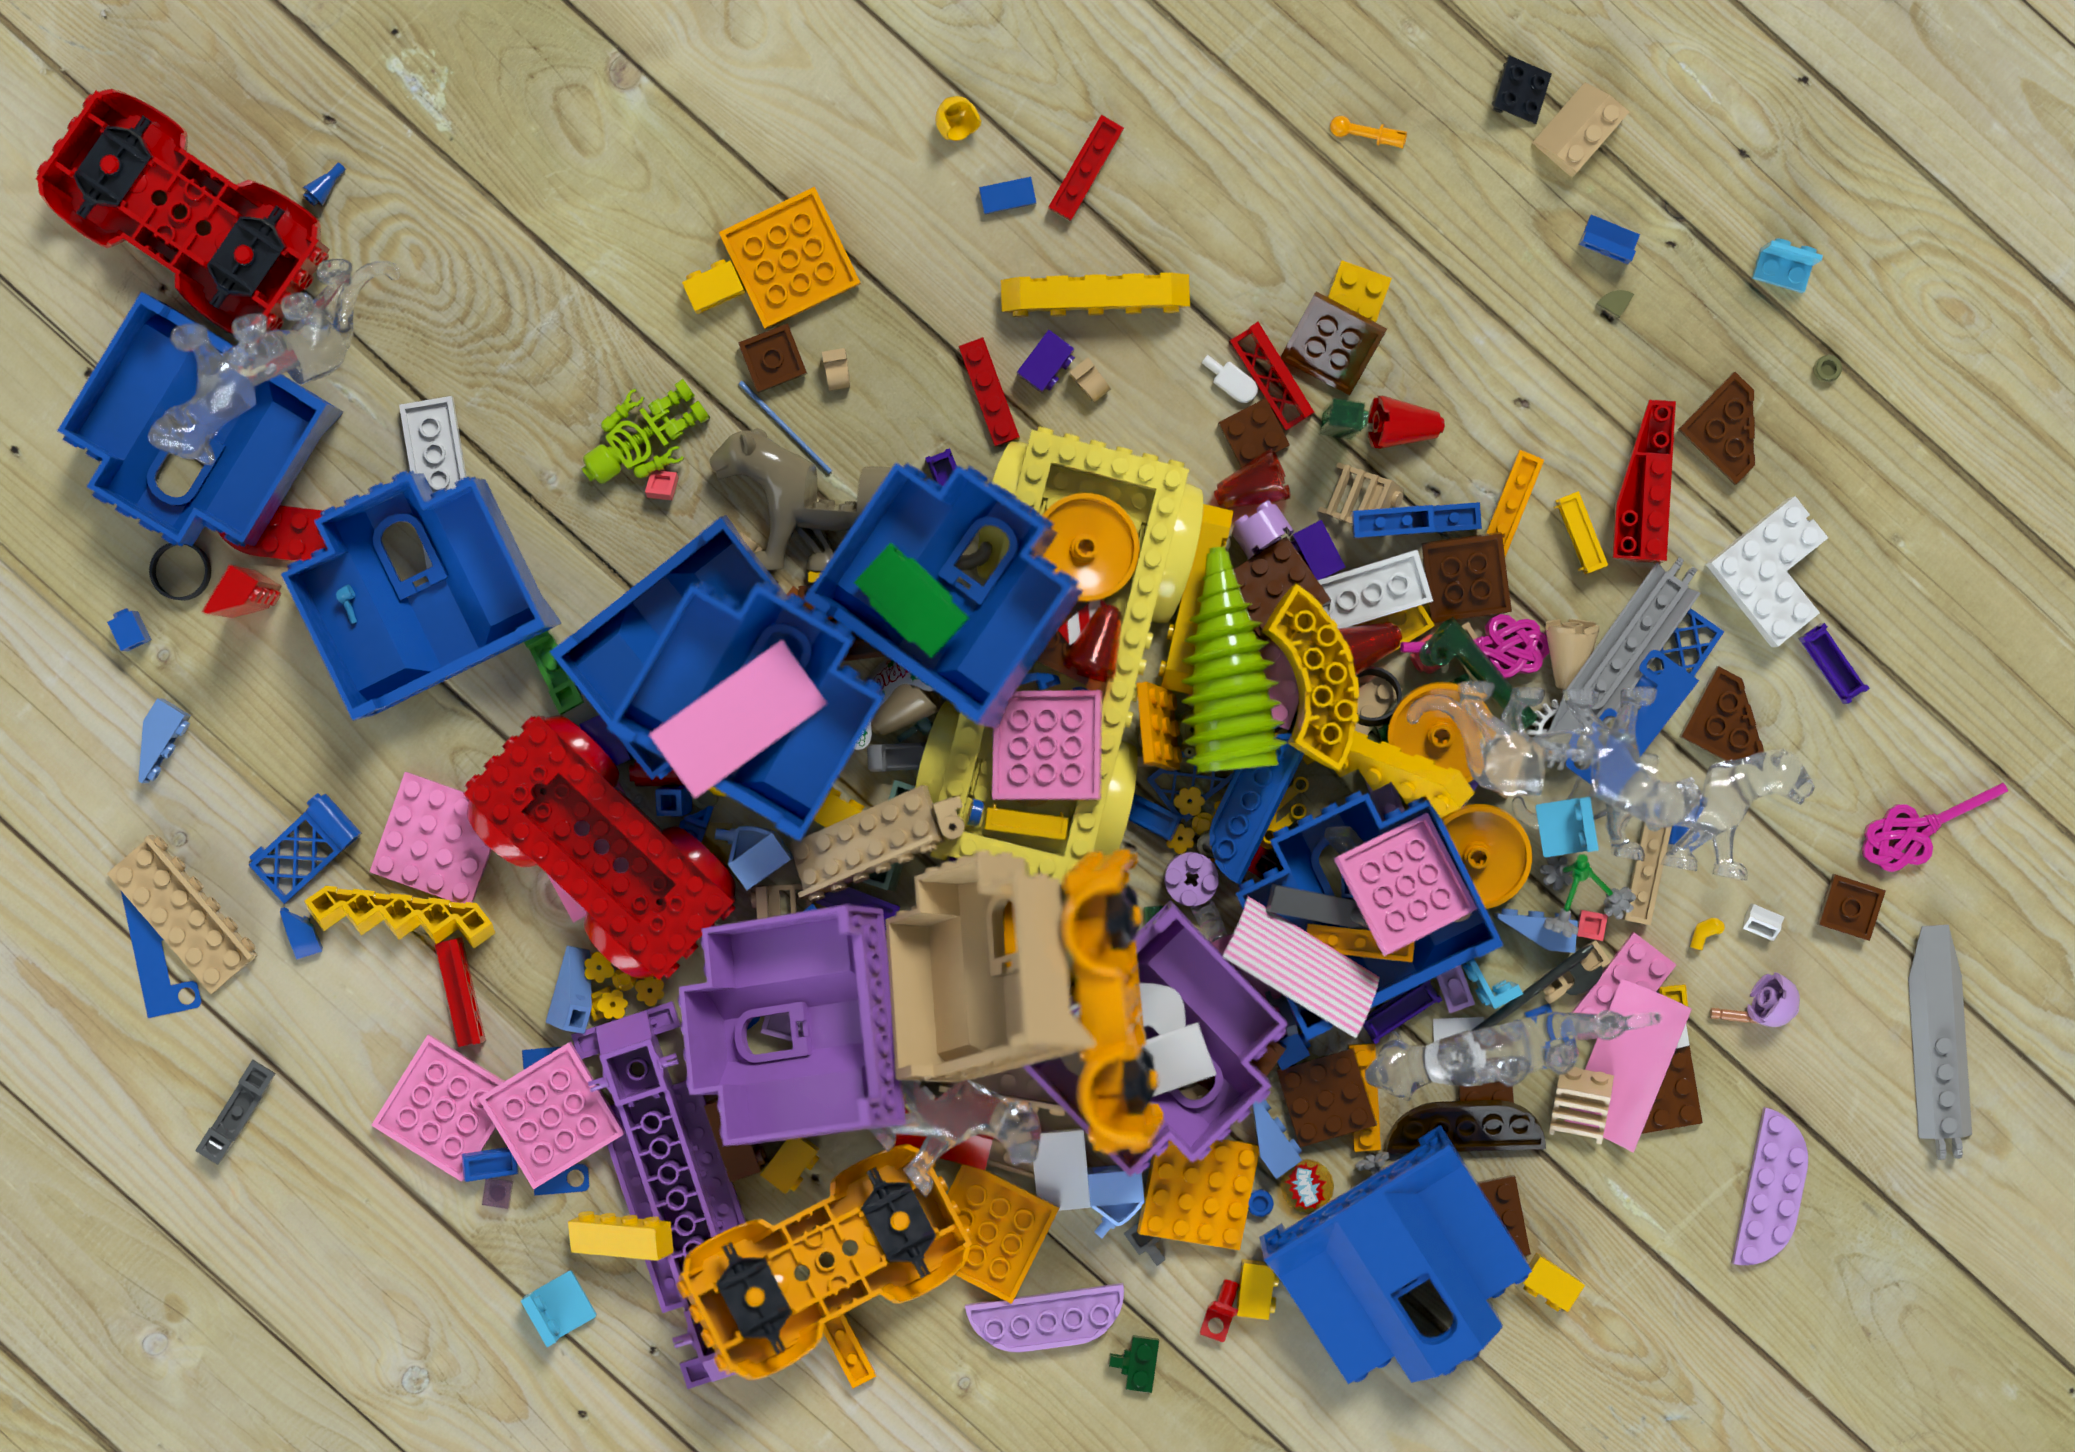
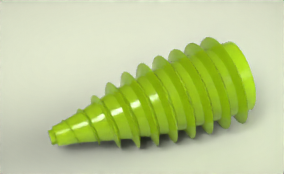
[1181,547,1288,773]

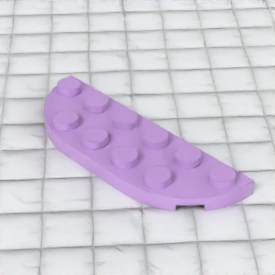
[1732,1107,1808,1265]
[965,1283,1124,1352]

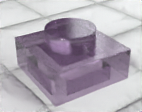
[482,1178,513,1209]

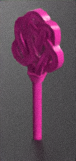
[1400,614,1549,679]
[1862,783,2008,872]

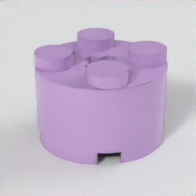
[1232,500,1294,559]
[1164,852,1219,906]

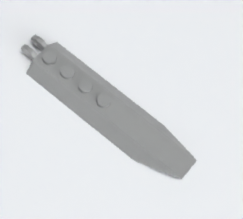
[1544,557,1701,759]
[1908,925,1972,1160]

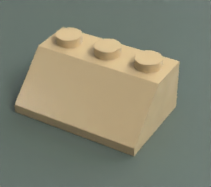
[1532,82,1629,177]

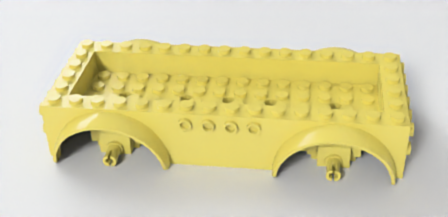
[915,427,1203,890]

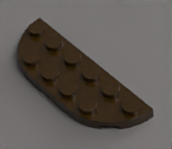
[1385,1100,1546,1154]

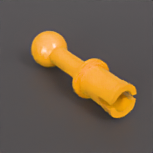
[1330,116,1407,149]

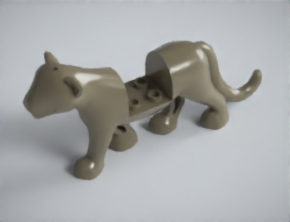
[709,428,992,571]

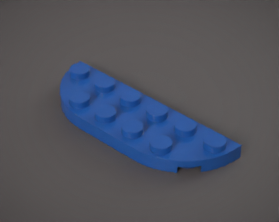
[1209,734,1304,885]

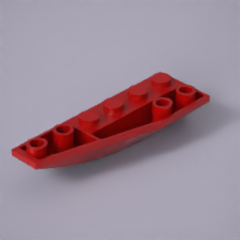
[1613,400,1676,563]

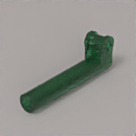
[1419,617,1538,730]

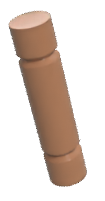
[1710,1008,1758,1024]

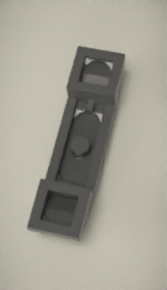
[195,1060,276,1165]

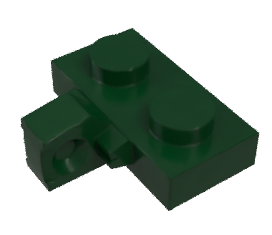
[1109,1335,1159,1393]

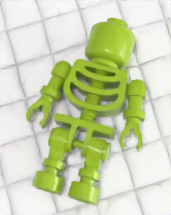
[581,379,710,484]

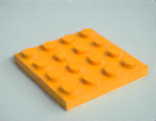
[719,187,861,330]
[1137,1139,1259,1250]
[947,1165,1060,1304]

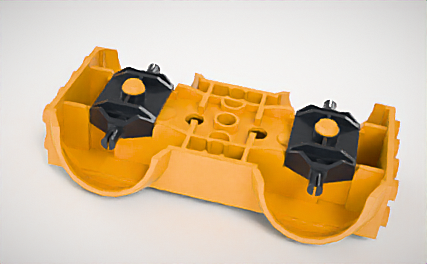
[1061,849,1164,1154]
[676,1145,973,1380]

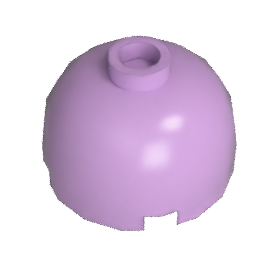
[1747,972,1800,1027]

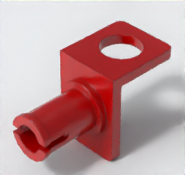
[1200,1279,1240,1342]

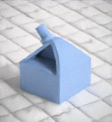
[715,826,793,890]
[1087,1165,1144,1238]

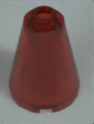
[1214,449,1291,509]
[1063,604,1123,683]
[1338,622,1402,676]

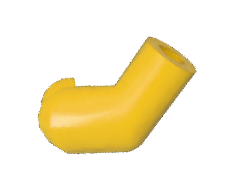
[1690,918,1725,951]

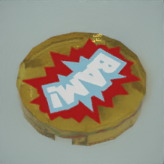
[1280,1159,1334,1213]

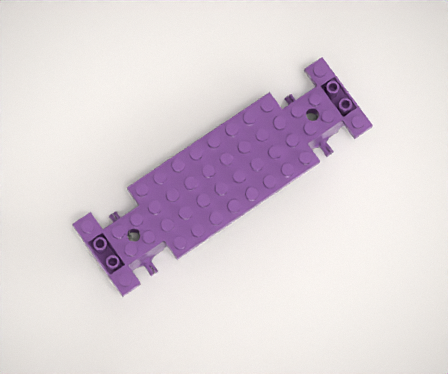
[571,1001,746,1389]

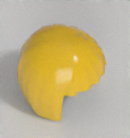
[935,96,982,141]

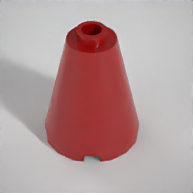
[1368,395,1445,449]

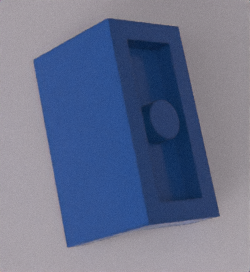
[1578,214,1640,265]

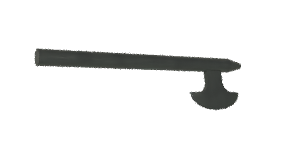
[1460,944,1603,1047]

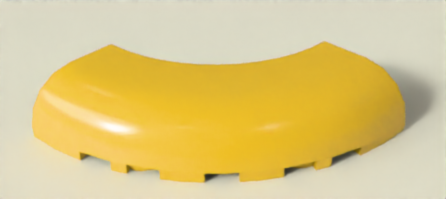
[1261,584,1359,771]

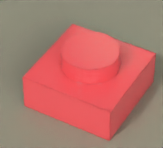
[645,470,679,501]
[1577,909,1608,941]

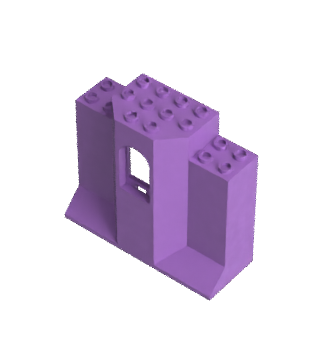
[1022,900,1287,1177]
[678,905,906,1146]

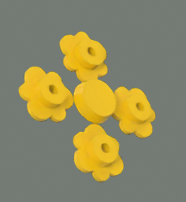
[1166,787,1223,862]
[584,952,664,1019]

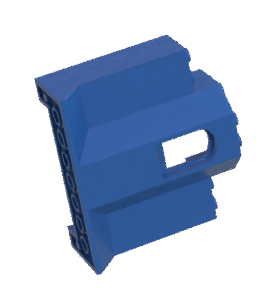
[57,291,344,547]
[804,463,1083,728]
[281,471,562,721]
[550,515,803,779]
[607,581,885,841]
[1236,791,1504,1040]
[1259,1125,1532,1384]

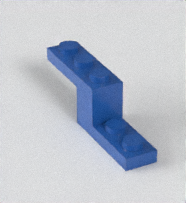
[1351,502,1482,538]

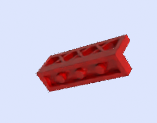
[1230,322,1314,431]
[434,937,486,1047]

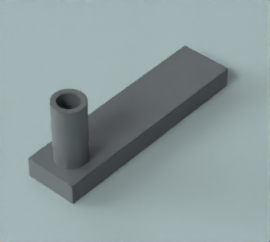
[1266,884,1369,930]

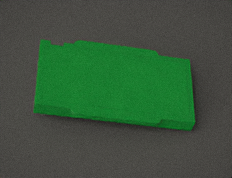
[854,543,970,658]

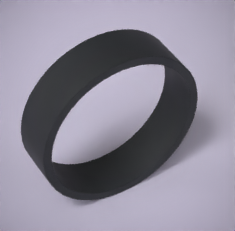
[149,543,212,601]
[1355,666,1402,727]

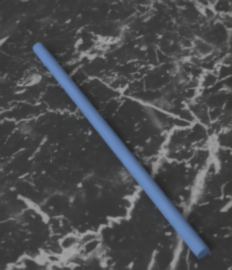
[738,381,832,474]

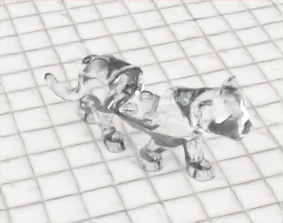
[148,259,401,465]
[1407,681,1702,832]
[1512,748,1815,881]
[1365,1011,1663,1101]
[798,1021,1042,1197]

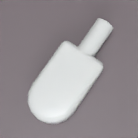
[1202,355,1258,403]

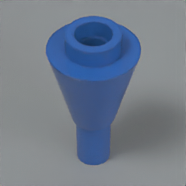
[302,162,346,206]

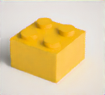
[1327,260,1392,322]

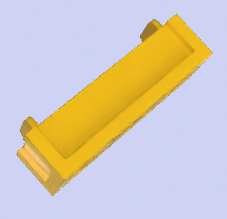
[1553,491,1608,574]
[984,802,1068,840]

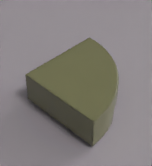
[1597,290,1634,318]

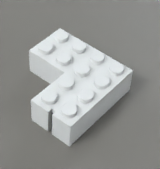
[1705,496,1828,647]

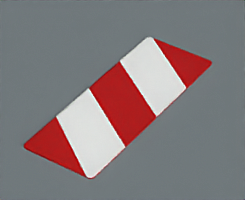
[1058,599,1111,645]

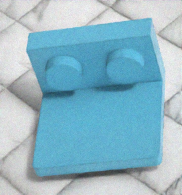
[1752,238,1823,293]
[1535,796,1599,857]
[1462,959,1523,1009]
[521,1270,597,1347]

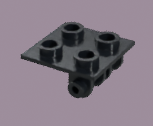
[1492,55,1552,124]

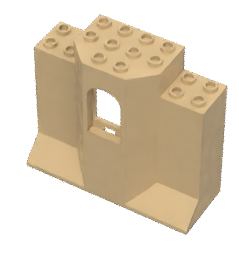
[886,850,1095,1082]

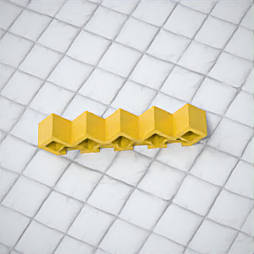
[1001,272,1190,318]
[1158,504,1233,694]
[1303,731,1474,818]
[304,885,495,949]

